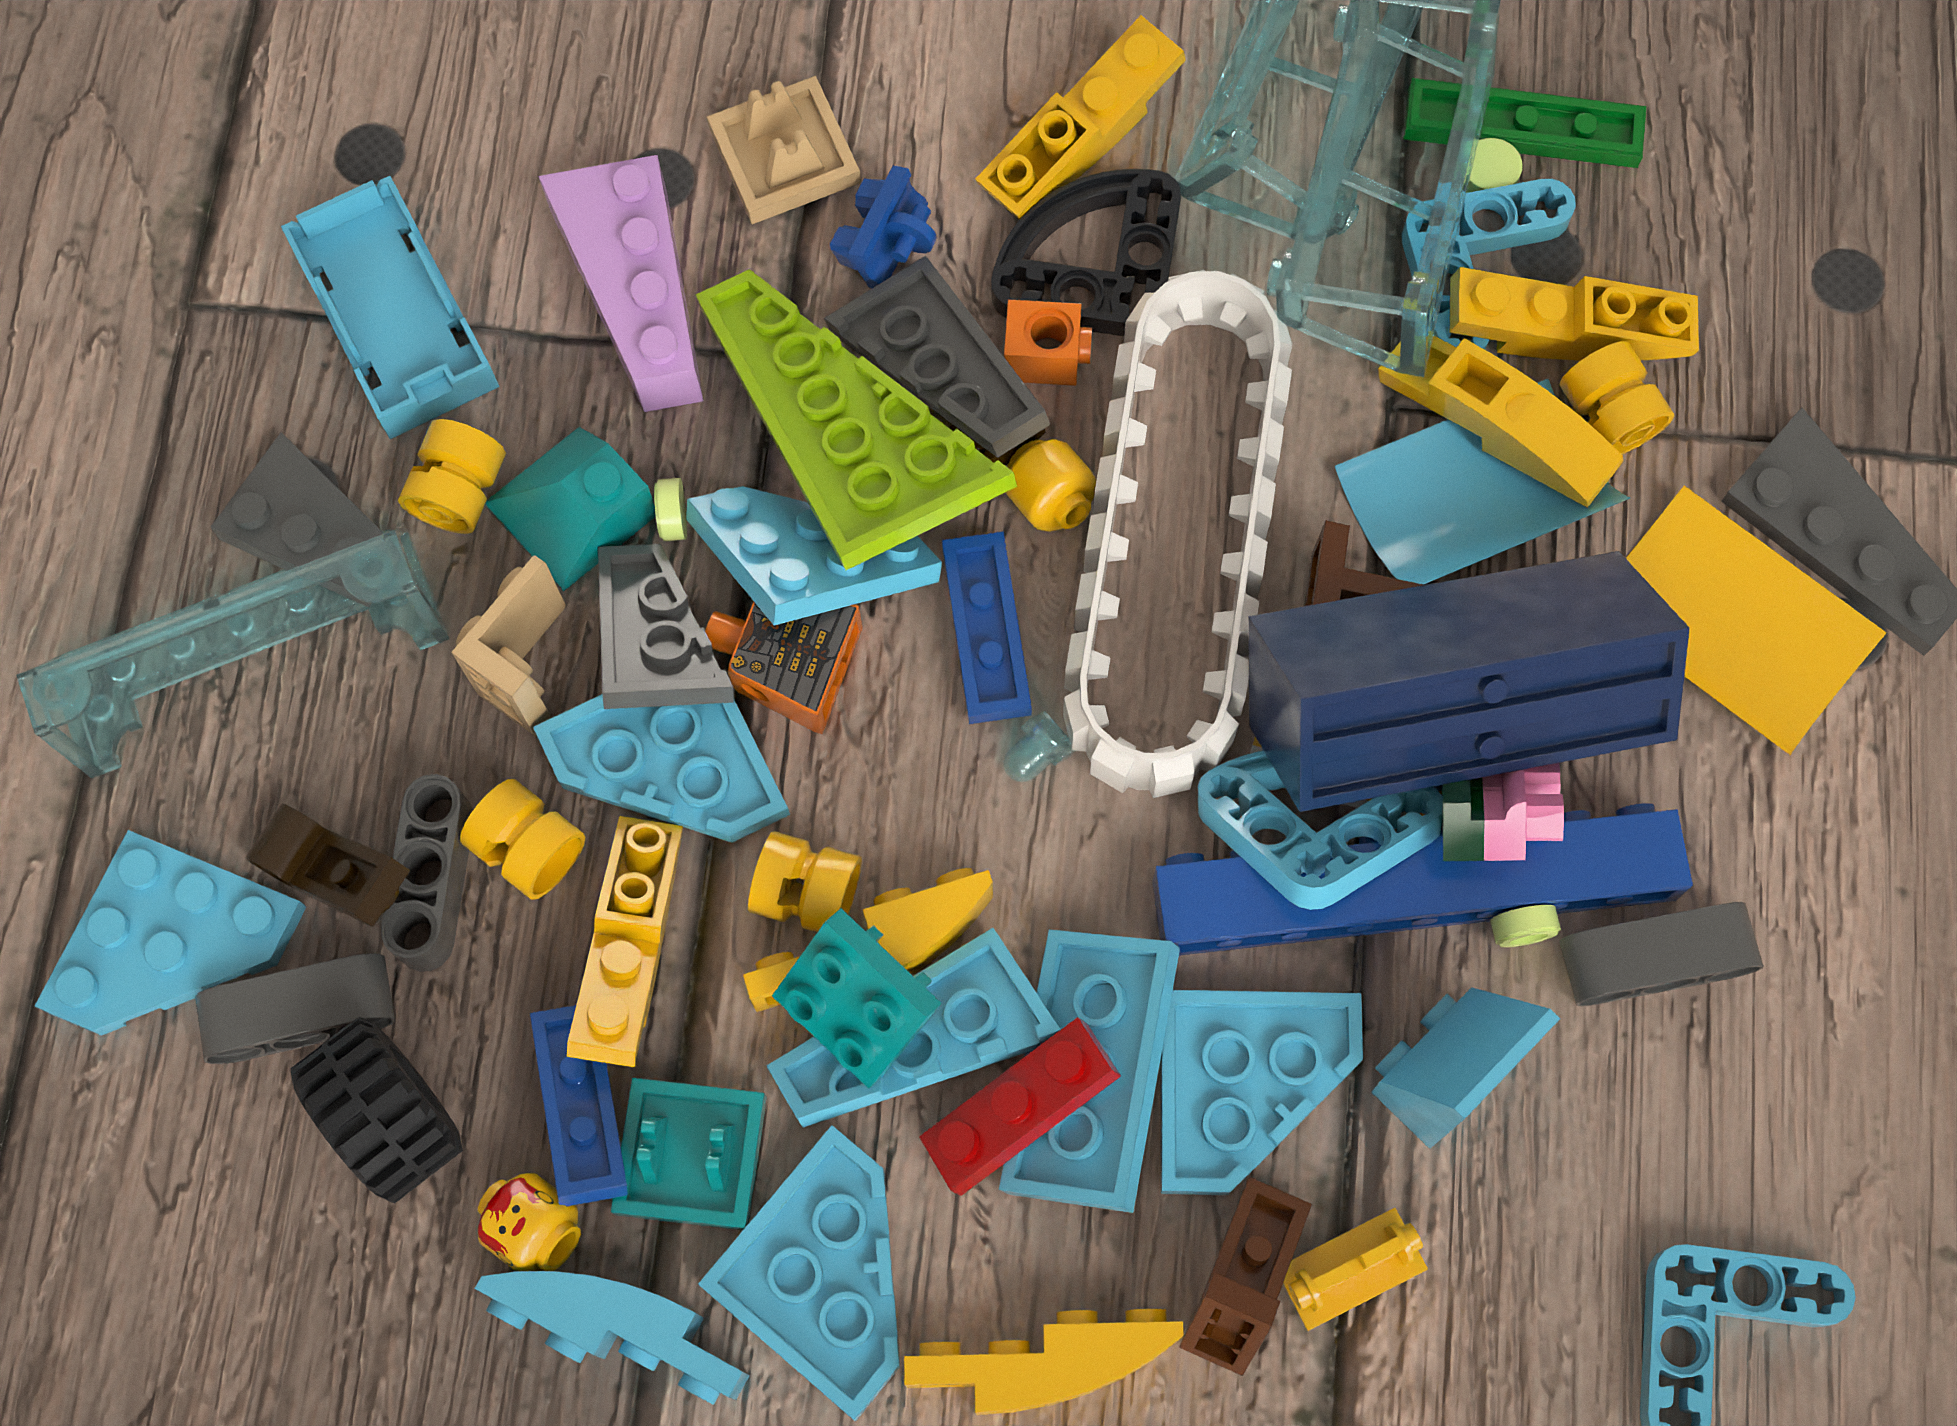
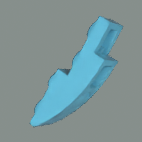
[474,1271,750,1405]

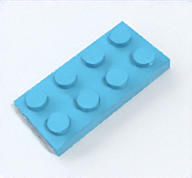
[999,929,1180,1213]

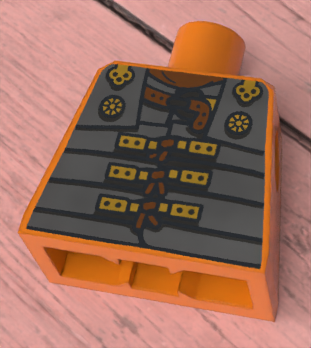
[705,601,863,734]

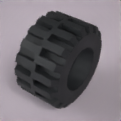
[290,1017,463,1204]

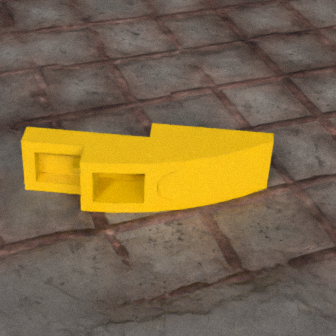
[975,15,1186,220]
[1449,267,1699,361]
[1378,325,1623,508]
[567,816,683,1067]
[743,868,993,1012]
[904,1309,1184,1415]

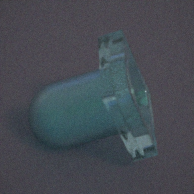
[1003,711,1075,782]

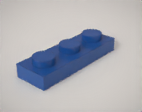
[942,531,1032,724]
[530,1005,628,1206]

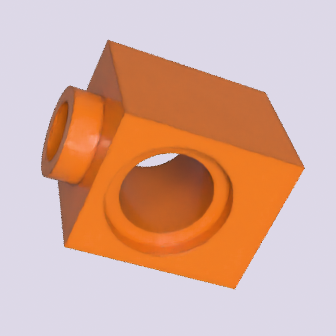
[1004,300,1092,386]

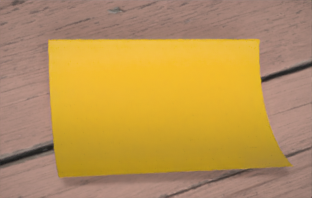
[1626,486,1887,755]

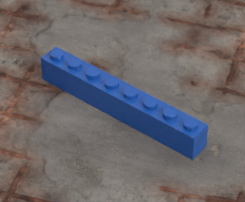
[1152,803,1693,956]

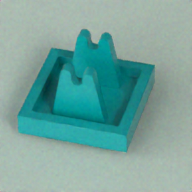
[772,908,942,1089]
[611,1078,767,1230]

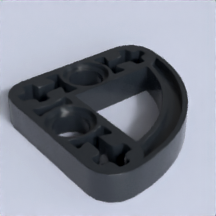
[991,169,1181,336]

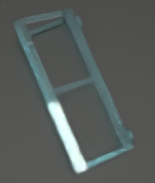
[1174,0,1429,246]
[1267,0,1501,377]
[16,524,450,778]

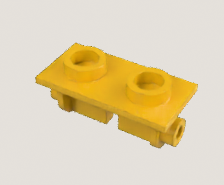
[1283,1208,1428,1331]

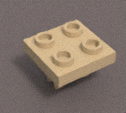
[707,76,861,224]

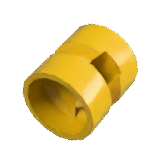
[1559,341,1674,455]
[398,419,506,534]
[460,779,586,900]
[748,831,862,932]

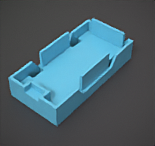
[281,176,500,439]

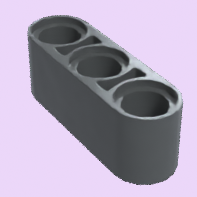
[381,774,473,972]
[1559,902,1764,1006]
[195,953,395,1064]

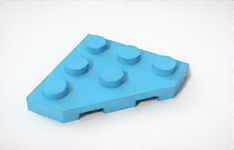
[686,486,942,625]
[533,694,790,843]
[35,830,306,1036]
[1160,990,1363,1195]
[698,1125,900,1421]

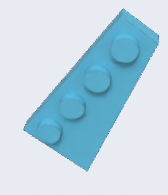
[766,928,1061,1128]

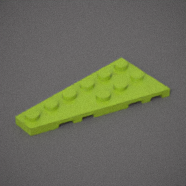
[695,269,1017,571]

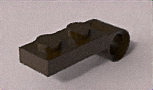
[245,803,410,927]

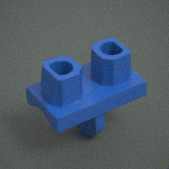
[830,165,937,289]

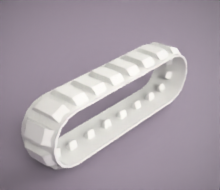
[1063,270,1292,798]

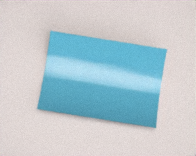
[1335,378,1630,585]

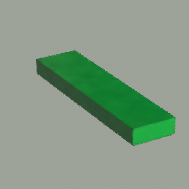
[1403,78,1647,168]

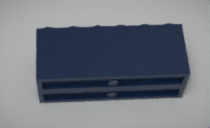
[1248,551,1690,812]

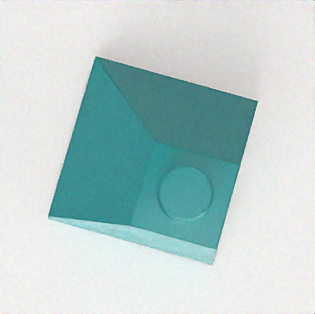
[485,427,656,592]

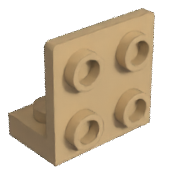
[451,556,566,737]

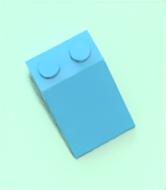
[1371,987,1561,1149]

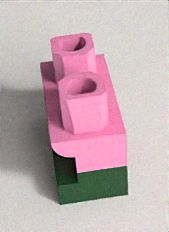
[1442,763,1564,861]

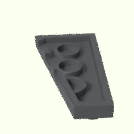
[824,256,1050,458]
[1721,407,1957,656]

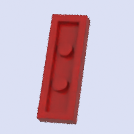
[919,1017,1121,1196]

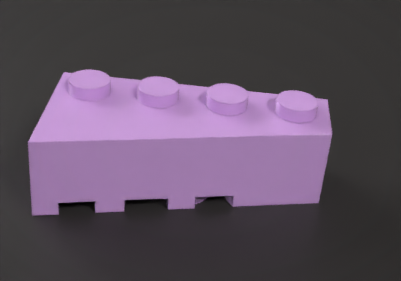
[538,155,704,412]

